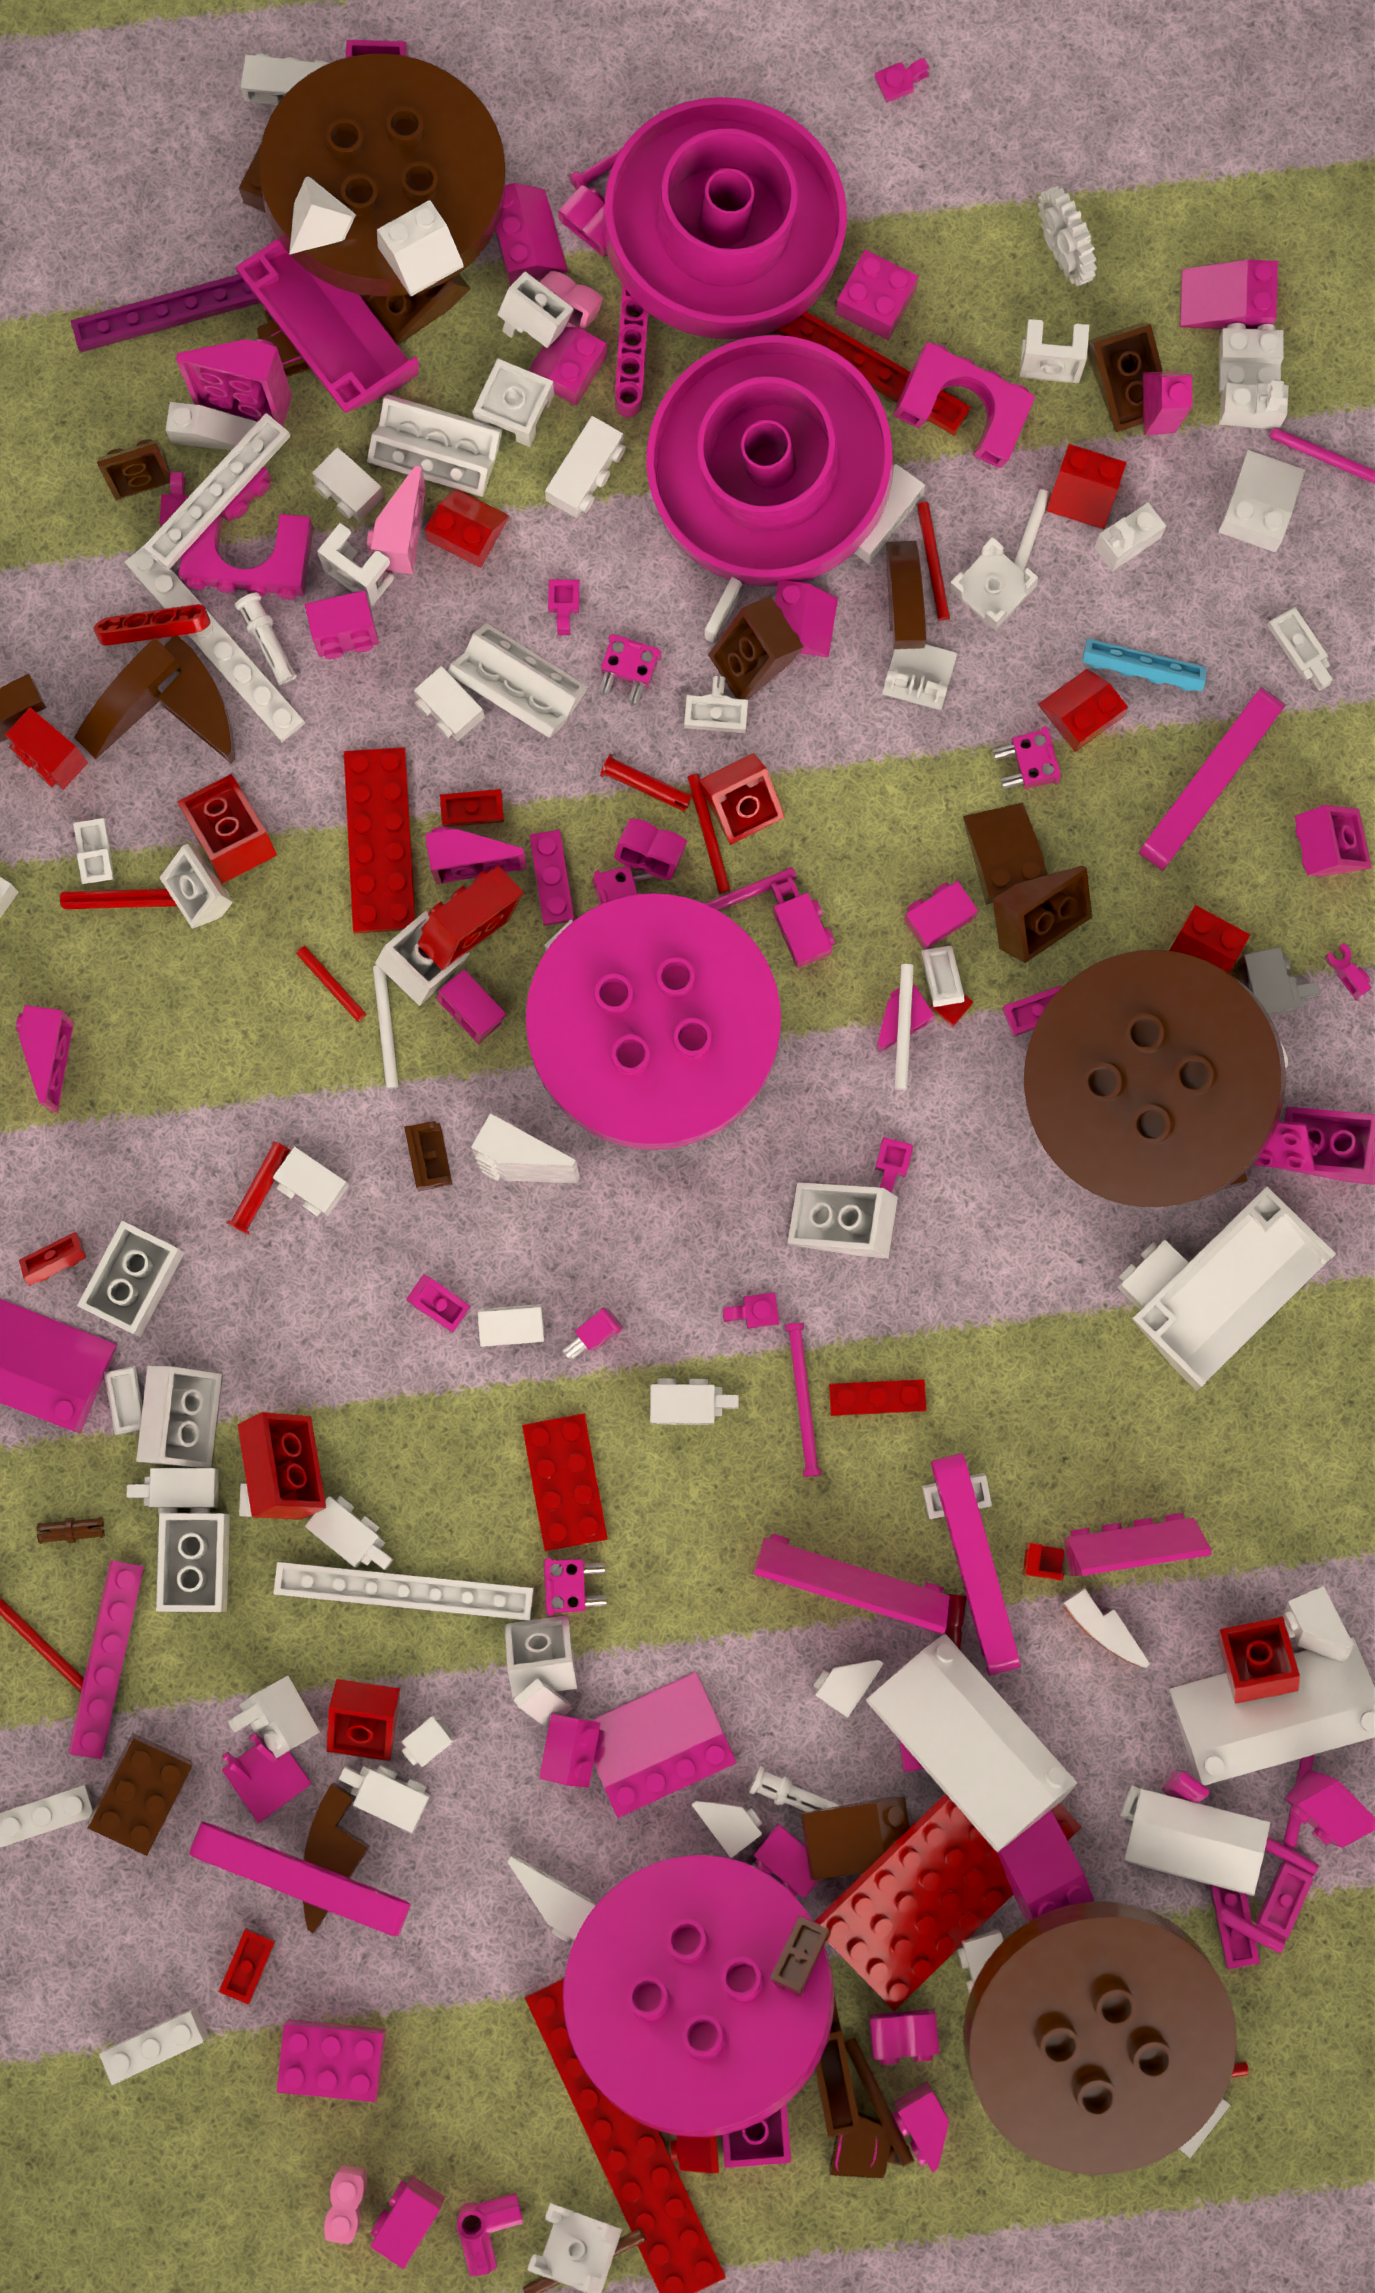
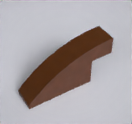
[886,541,926,649]
[158,636,235,763]
[74,637,180,760]
[0,674,47,743]
[303,1782,370,1933]
[815,1995,861,2137]

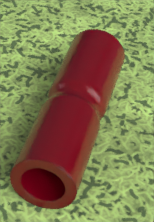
[942,1594,967,1650]

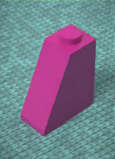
[1143,371,1192,435]

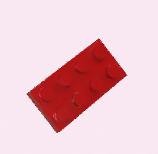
[522,1413,608,1552]

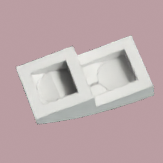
[73,818,114,884]

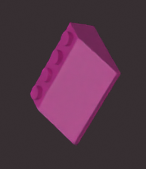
[176,339,292,426]
[1063,1513,1212,1576]
[592,1672,737,1818]

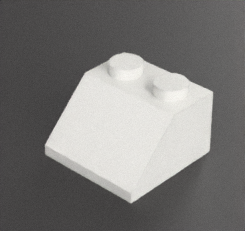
[377,200,463,296]
[160,844,233,929]
[375,911,470,1006]
[1283,1586,1354,1662]
[504,1615,577,1698]

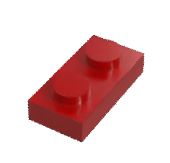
[439,789,504,827]
[19,1232,86,1286]
[218,1928,276,2005]

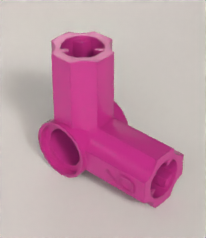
[456,2193,523,2276]

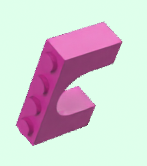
[892,342,1036,468]
[179,513,313,600]

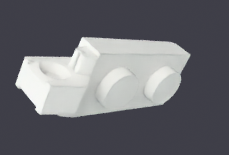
[1267,607,1333,691]

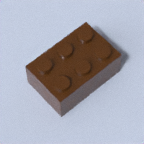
[87,1733,193,1856]

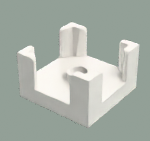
[1019,319,1090,383]
[473,358,555,447]
[317,523,395,606]
[950,537,1038,631]
[527,2203,622,2293]

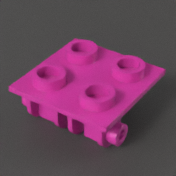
[1253,1121,1318,1172]

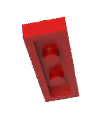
[829,1379,926,1416]

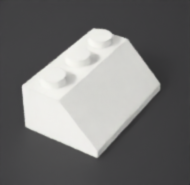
[136,1366,222,1468]

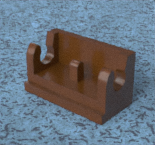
[404,1121,453,1192]
[770,1916,830,1997]

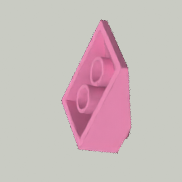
[367,465,426,574]

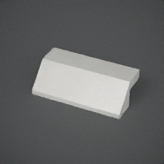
[367,394,503,497]
[448,623,588,738]
[1124,1789,1271,1896]

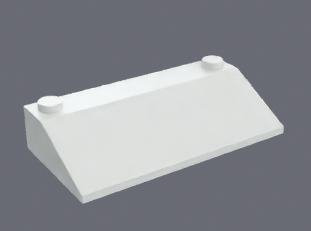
[1132,1187,1336,1391]
[866,1634,1077,1853]
[1169,1637,1375,1786]

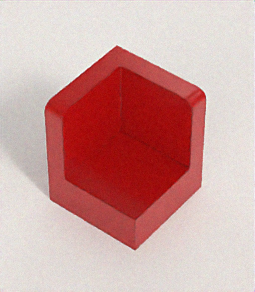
[1022,1543,1064,1581]

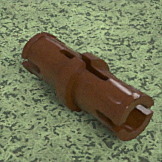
[37,1517,105,1544]

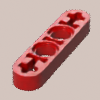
[94,604,211,646]

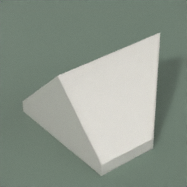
[289,176,356,255]

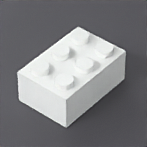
[77,1221,185,1338]
[156,1513,230,1612]

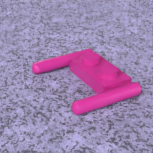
[1218,1837,1319,1954]

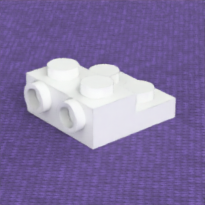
[1219,323,1283,394]

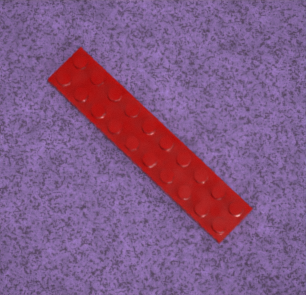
[525,1978,726,2293]

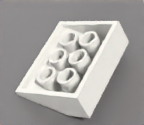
[471,1113,580,1184]

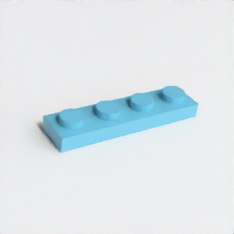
[1082,638,1207,692]

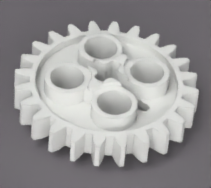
[1037,186,1097,286]

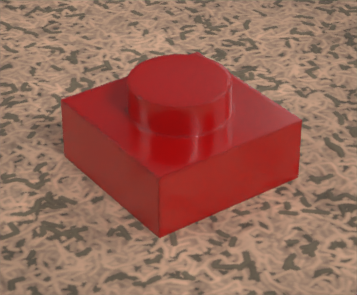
[929,994,974,1027]

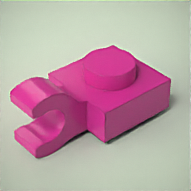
[875,58,930,103]
[159,472,190,526]
[548,579,580,636]
[1325,943,1372,1000]
[875,1137,914,1193]
[722,1293,779,1329]

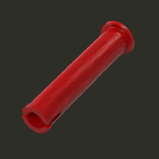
[600,754,693,813]
[226,1141,291,1235]

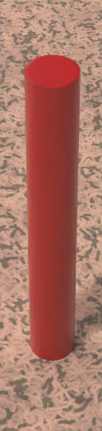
[296,946,367,1022]

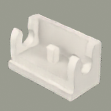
[477,1304,544,1347]

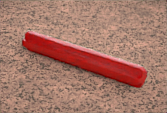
[60,889,177,909]

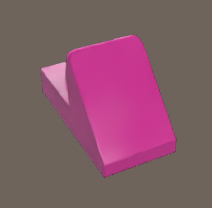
[406,1273,471,1332]

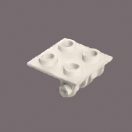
[882,644,957,711]

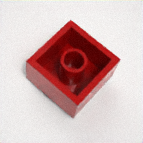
[5,707,88,790]
[1219,1617,1300,1704]

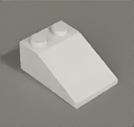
[1218,450,1305,553]
[787,1182,898,1258]

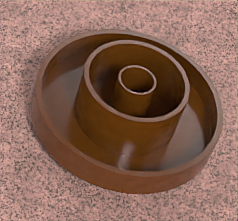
[259,53,505,296]
[1024,950,1286,1207]
[963,1902,1237,2175]

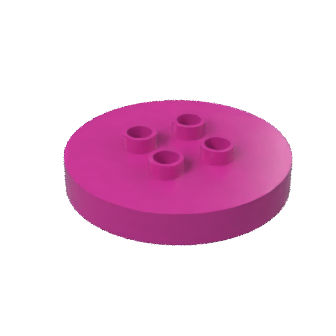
[603,97,847,339]
[646,335,893,587]
[526,893,781,1150]
[563,1855,834,2137]

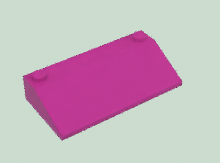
[235,239,419,414]
[0,1299,117,1434]
[752,1534,950,1634]

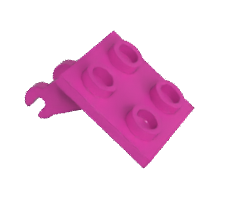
[222,1732,312,1823]

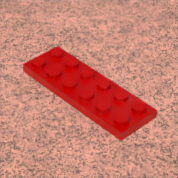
[344,747,415,934]

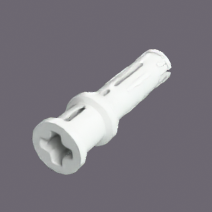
[235,593,297,685]
[749,1765,841,1812]

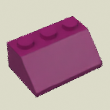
[495,183,568,286]

